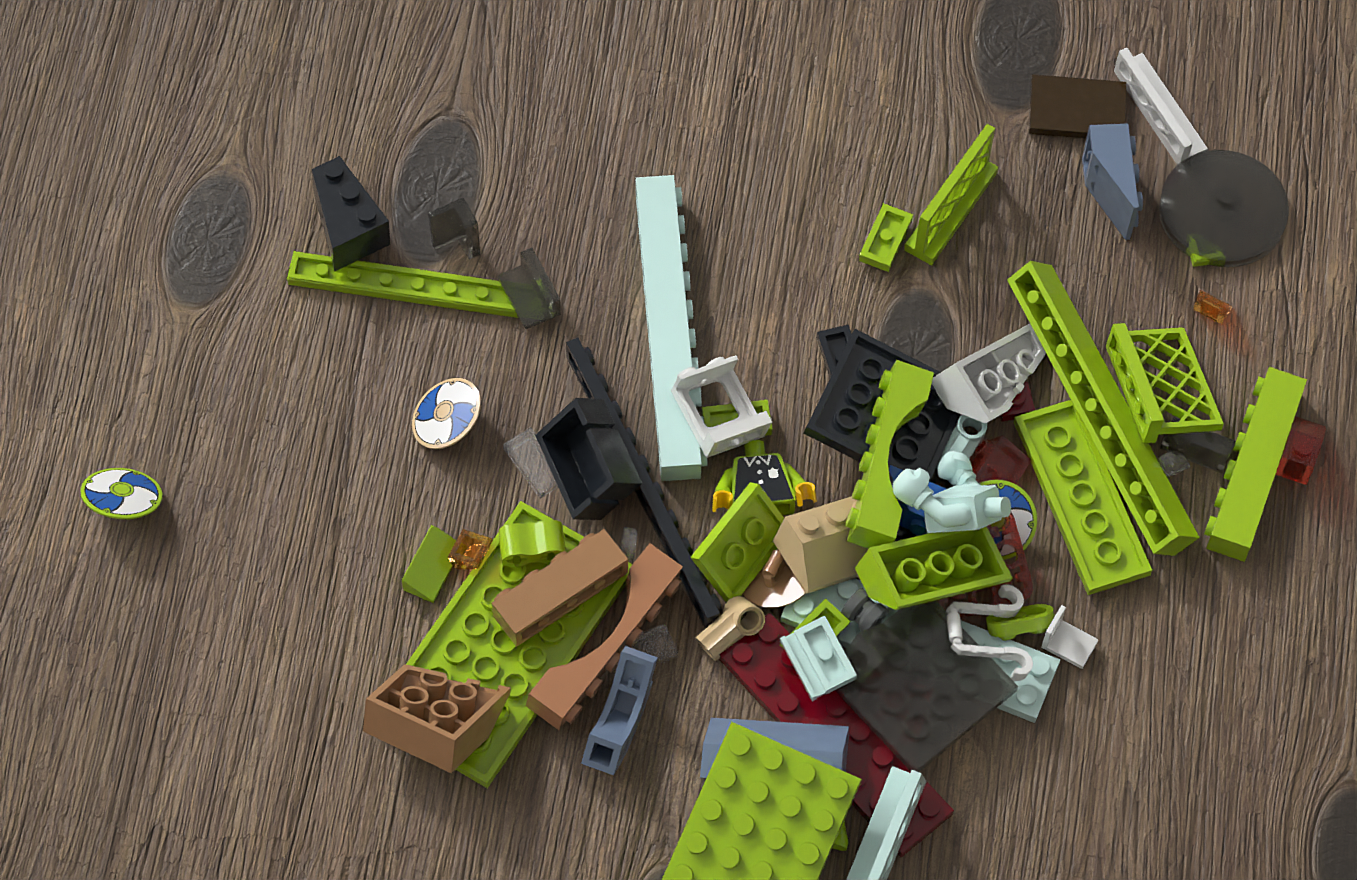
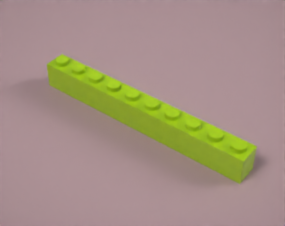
[1007,261,1200,556]

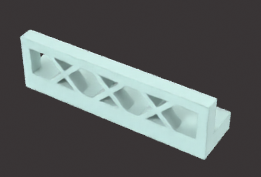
[846,766,926,880]

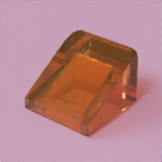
[1194,290,1232,324]
[448,529,493,569]

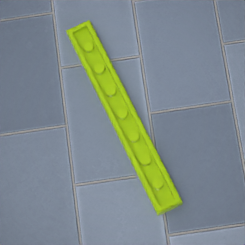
[287,251,549,322]

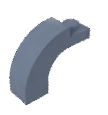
[581,646,658,775]

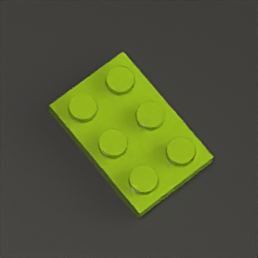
[690,482,784,602]

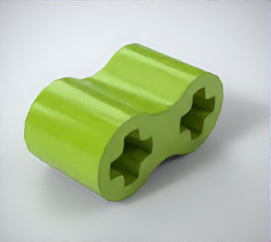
[498,520,566,567]

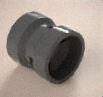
[841,588,889,636]

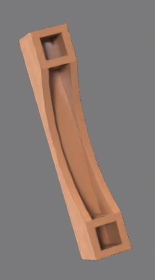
[526,543,683,730]

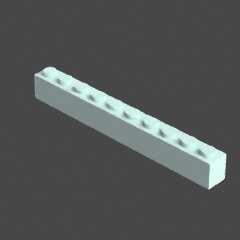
[636,175,707,481]

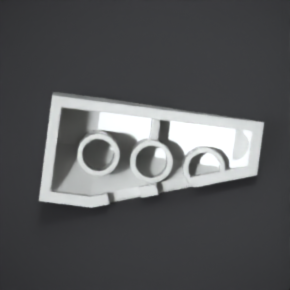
[932,324,1046,424]

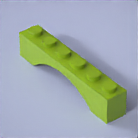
[845,360,934,549]

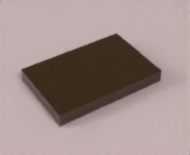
[1029,74,1126,138]

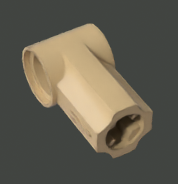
[696,596,765,661]

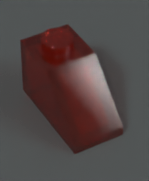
[1276,416,1326,485]

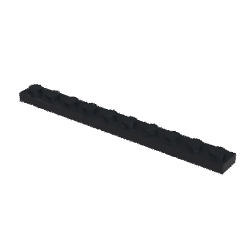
[566,337,722,629]

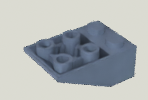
[1082,124,1143,240]

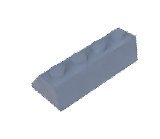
[700,718,849,784]

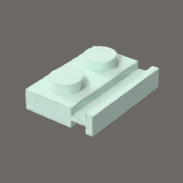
[780,616,857,701]

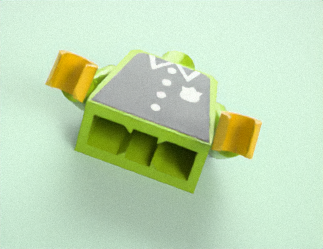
[712,440,817,515]

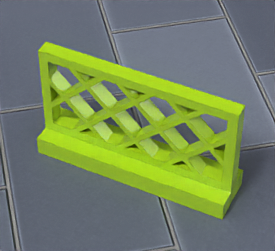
[904,124,998,266]
[1106,323,1224,443]

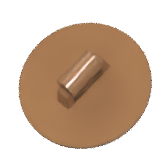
[742,549,806,608]

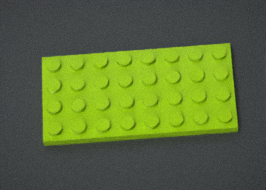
[406,501,633,789]

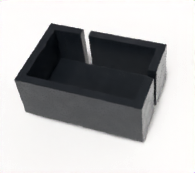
[535,398,642,520]

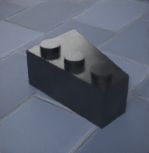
[312,156,390,272]

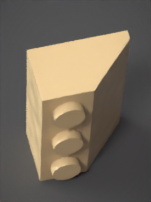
[773,496,868,594]

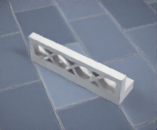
[1114,48,1208,167]

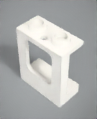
[671,355,772,458]

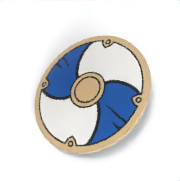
[412,378,481,449]

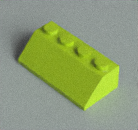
[855,526,1012,610]

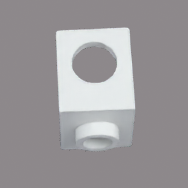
[1041,605,1098,669]

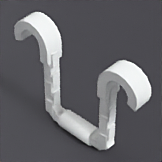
[946,585,1033,681]

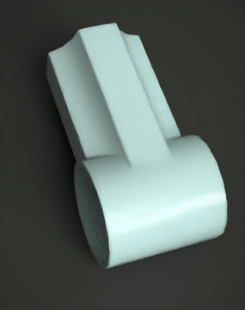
[936,415,987,469]

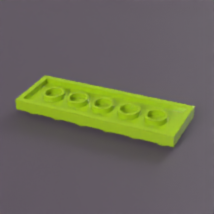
[1014,400,1152,595]

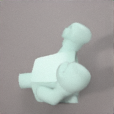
[893,450,1011,533]

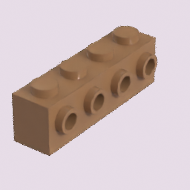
[492,529,628,647]

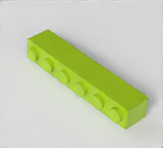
[1204,367,1307,562]

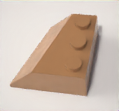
[363,664,511,773]

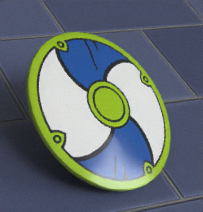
[80,468,162,519]
[979,480,1037,560]

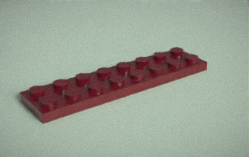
[719,613,954,858]

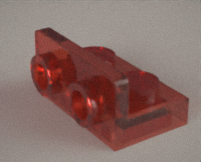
[971,435,1032,484]

